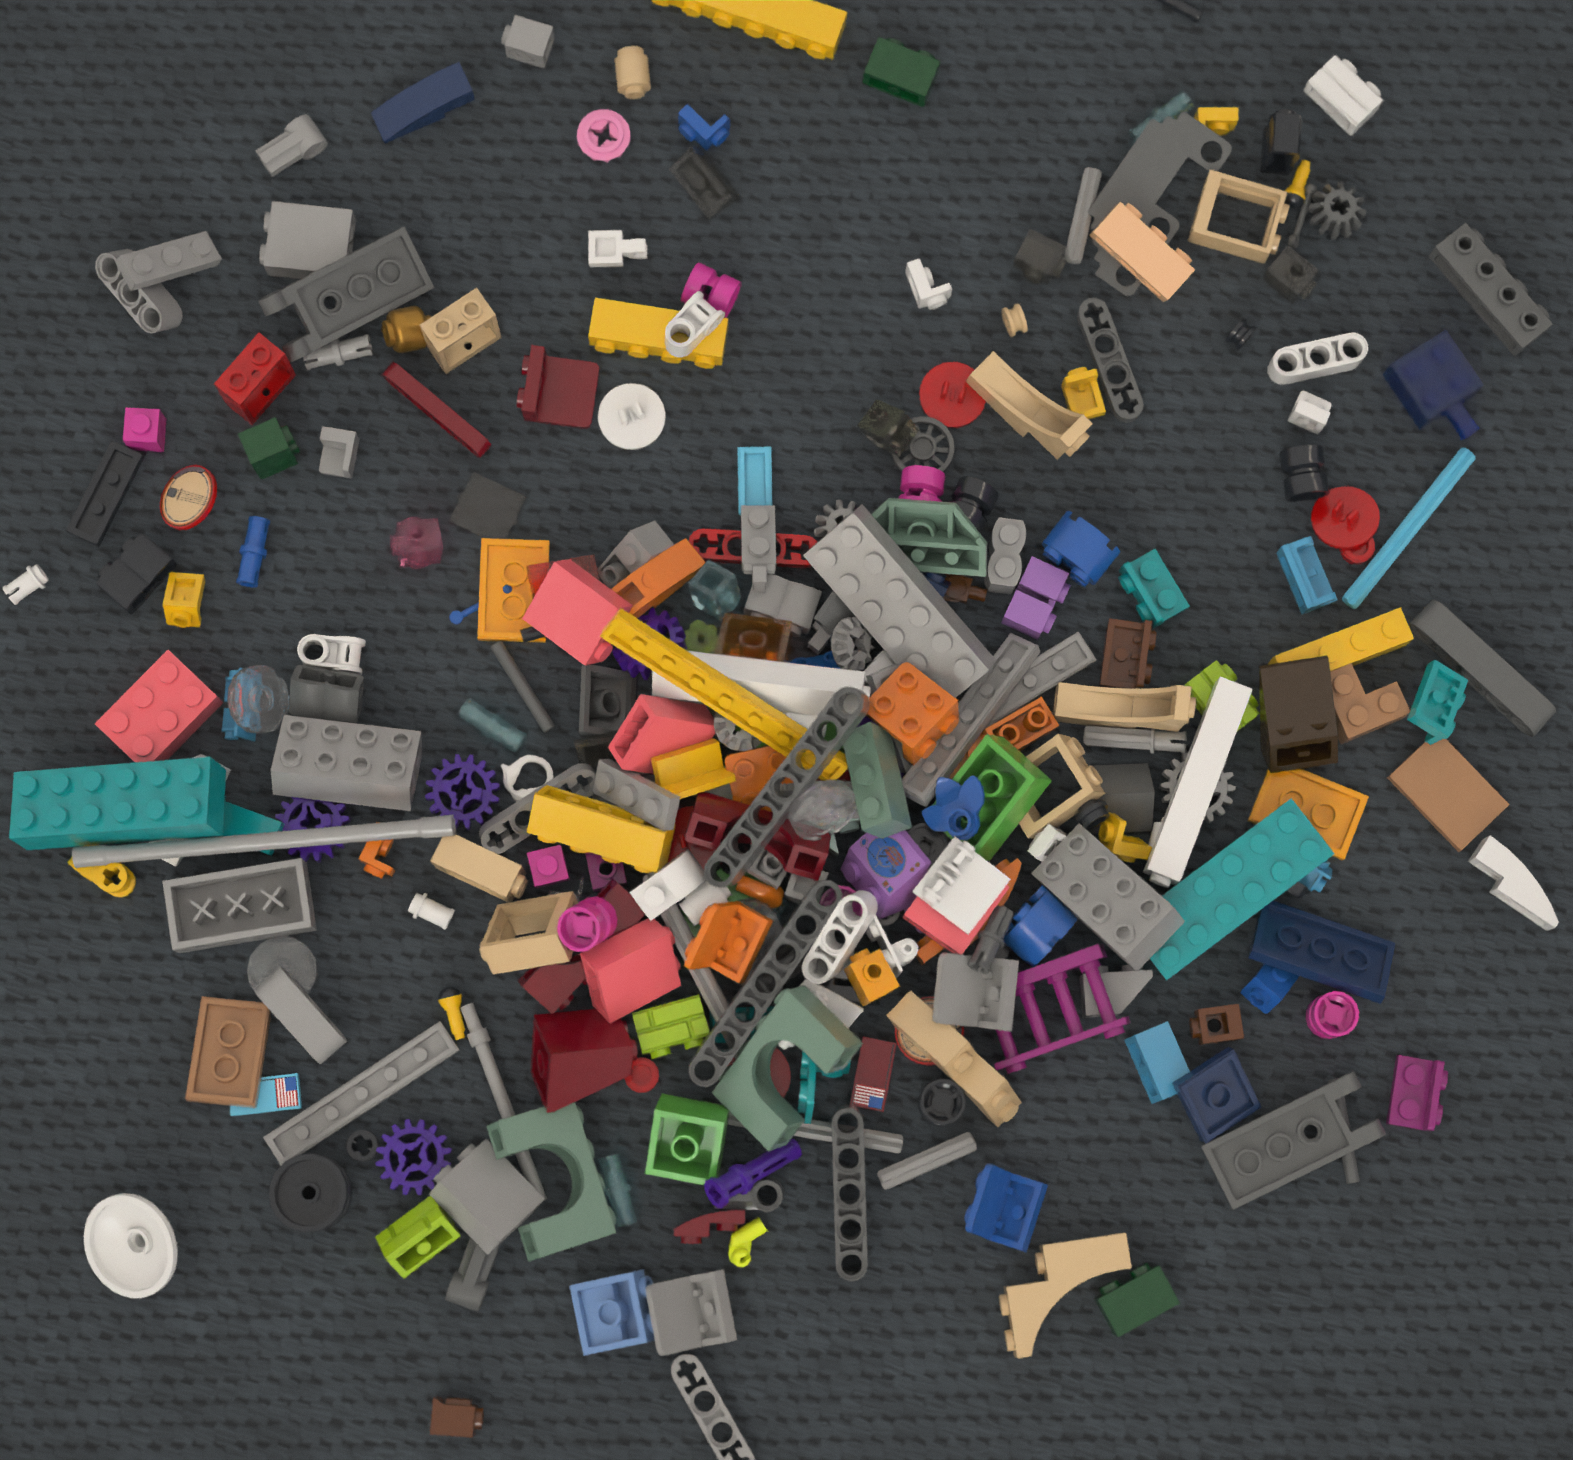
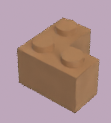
[1330,663,1410,744]

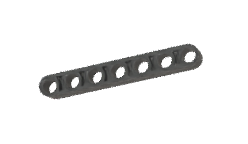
[704,687,870,887]
[688,880,842,1087]

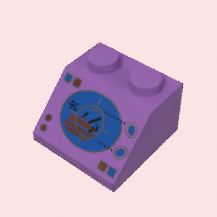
[840,830,932,919]

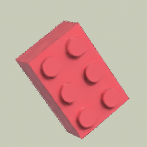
[95,650,224,763]

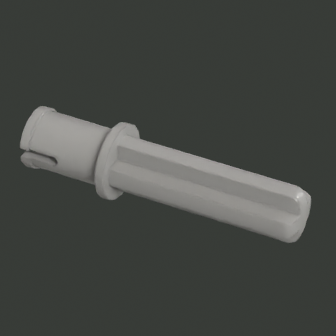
[1083,725,1187,754]

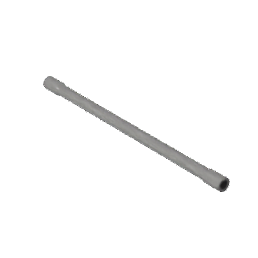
[72,815,456,868]

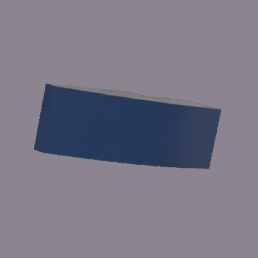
[371,62,475,143]

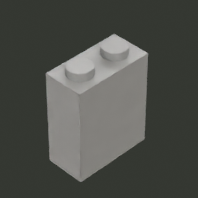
[259,201,356,279]
[429,1139,545,1255]

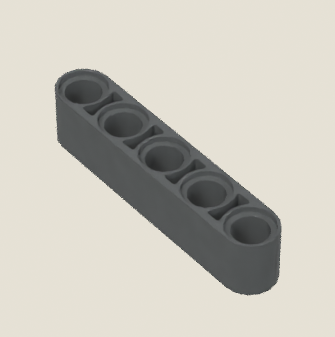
[1409,599,1557,737]
[831,1104,868,1281]

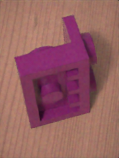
[1386,1055,1448,1131]

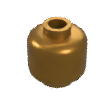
[382,306,431,353]

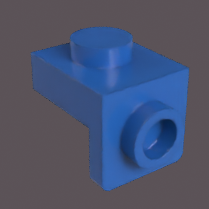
[678,104,730,151]
[1241,964,1299,1014]

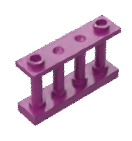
[994,944,1131,1074]

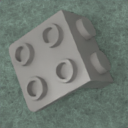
[932,953,1019,1031]
[646,1269,737,1356]

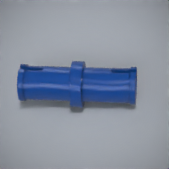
[236,516,270,588]

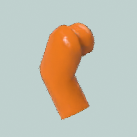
[736,875,784,909]

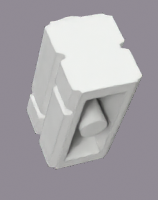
[1303,55,1383,136]

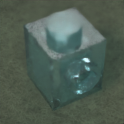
[688,559,741,621]

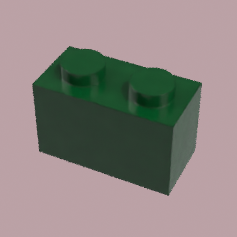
[862,37,940,108]
[238,417,300,480]
[1094,1262,1180,1337]

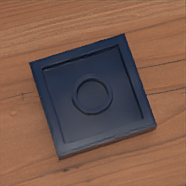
[1172,1047,1262,1144]

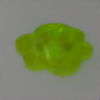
[684,620,721,654]

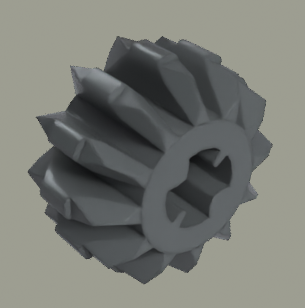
[1308,182,1366,240]

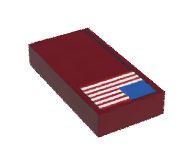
[849,1037,897,1112]

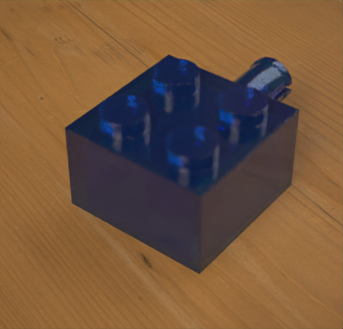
[1382,330,1484,441]

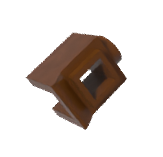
[430,1396,484,1438]

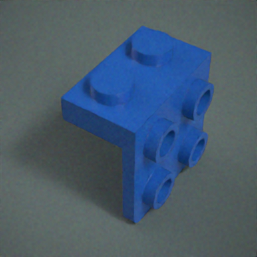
[965,1163,1048,1253]

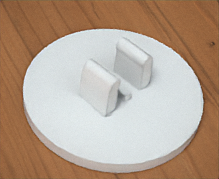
[598,383,665,450]

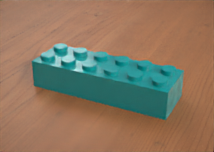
[9,757,226,850]
[1150,798,1334,980]

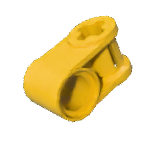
[67,845,136,898]

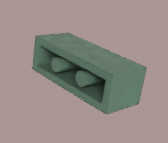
[843,722,912,839]

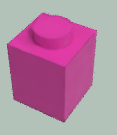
[123,407,167,452]
[527,845,570,888]

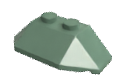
[871,498,987,577]

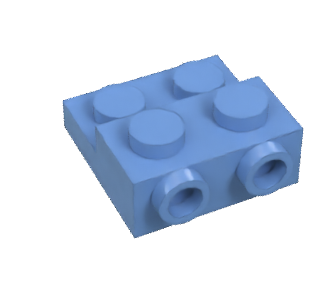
[569,1269,655,1356]

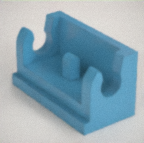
[1276,536,1337,615]
[1124,1021,1190,1104]

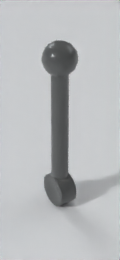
[1288,184,1317,248]

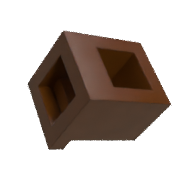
[1189,1004,1244,1045]

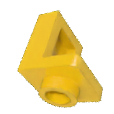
[1061,367,1106,419]
[1099,812,1152,863]

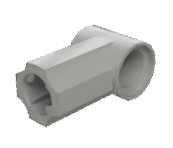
[256,114,328,177]

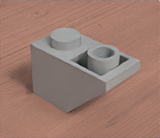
[595,521,674,589]
[1079,965,1153,1018]

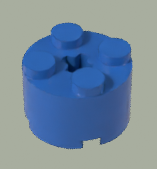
[1041,511,1121,588]
[1003,885,1078,968]

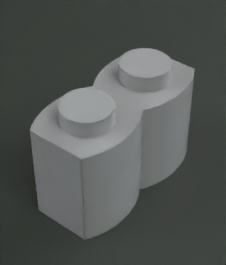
[985,517,1026,595]
[744,574,822,637]

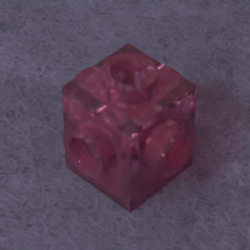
[390,517,443,569]

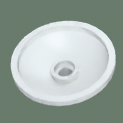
[84,1193,177,1298]

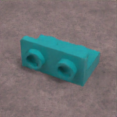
[1118,549,1190,628]
[1407,660,1468,745]

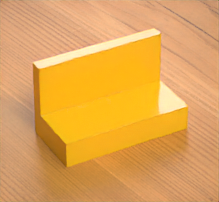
[651,738,736,799]

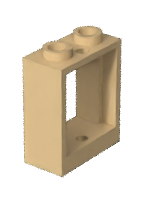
[1188,170,1290,264]
[420,288,502,374]
[1019,734,1106,839]
[430,834,528,903]
[480,891,578,974]

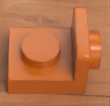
[359,822,395,879]

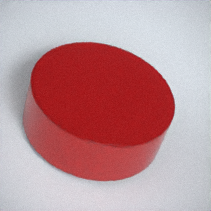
[1339,538,1375,565]
[625,1057,659,1093]

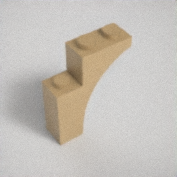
[966,351,1093,460]
[1053,682,1196,732]
[886,990,1022,1127]
[999,1233,1132,1358]

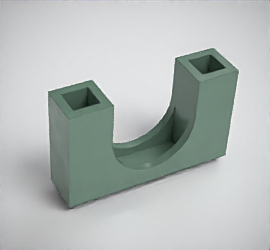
[712,985,863,1151]
[486,1102,616,1262]

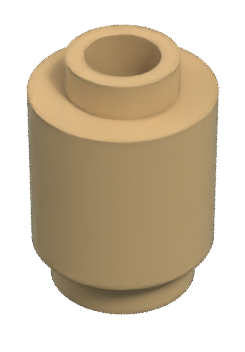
[615,46,651,99]

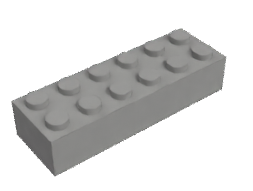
[803,504,996,698]

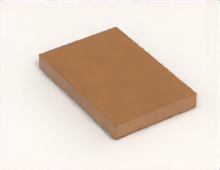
[1387,739,1510,852]
[185,996,271,1108]

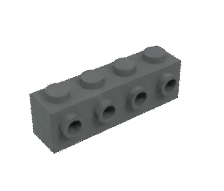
[1428,223,1553,357]

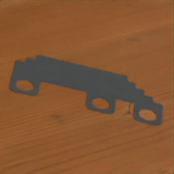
[1088,112,1232,296]

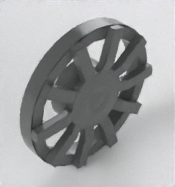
[891,416,954,472]

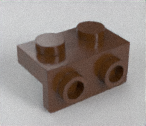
[1099,618,1156,689]

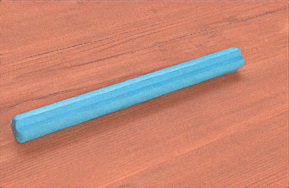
[1342,447,1476,609]

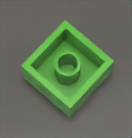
[645,1094,730,1185]

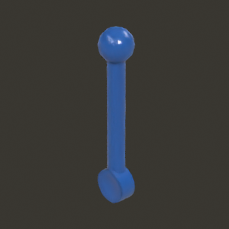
[450,585,512,624]

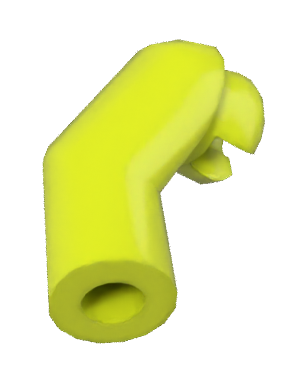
[728,1216,767,1267]

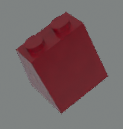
[530,1009,637,1113]

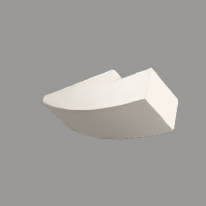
[1468,835,1559,931]

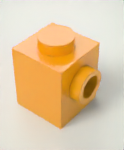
[844,948,900,1007]

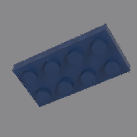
[1248,901,1395,1004]

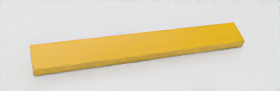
[600,608,848,781]

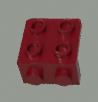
[517,345,600,429]

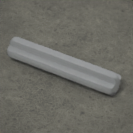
[1064,167,1102,264]
[877,1132,977,1190]

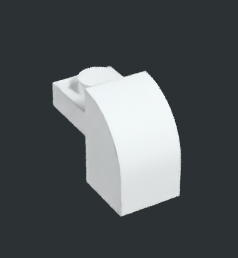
[630,849,706,921]

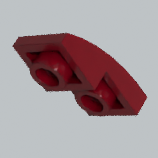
[674,1210,745,1244]

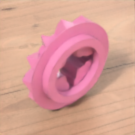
[577,109,630,163]

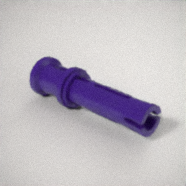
[704,1139,802,1208]

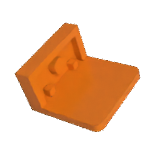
[866,662,959,766]
[724,745,800,812]
[684,901,774,984]

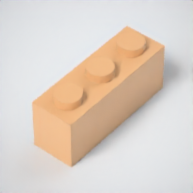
[1089,202,1195,302]

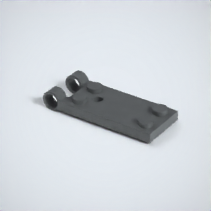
[258,227,435,362]
[1201,1071,1386,1210]

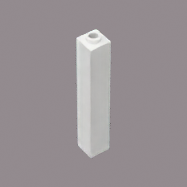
[652,651,871,716]
[1143,676,1253,888]

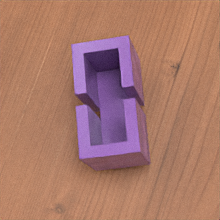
[1001,556,1071,640]

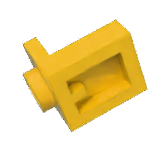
[1194,107,1238,135]
[163,572,205,628]

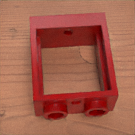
[214,333,296,425]

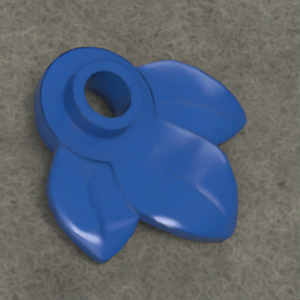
[922,775,985,840]

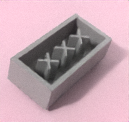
[271,715,422,811]
[1031,824,1185,972]
[162,858,317,953]

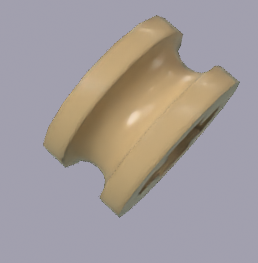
[1002,303,1028,337]

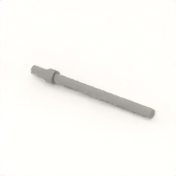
[460,1003,547,1200]

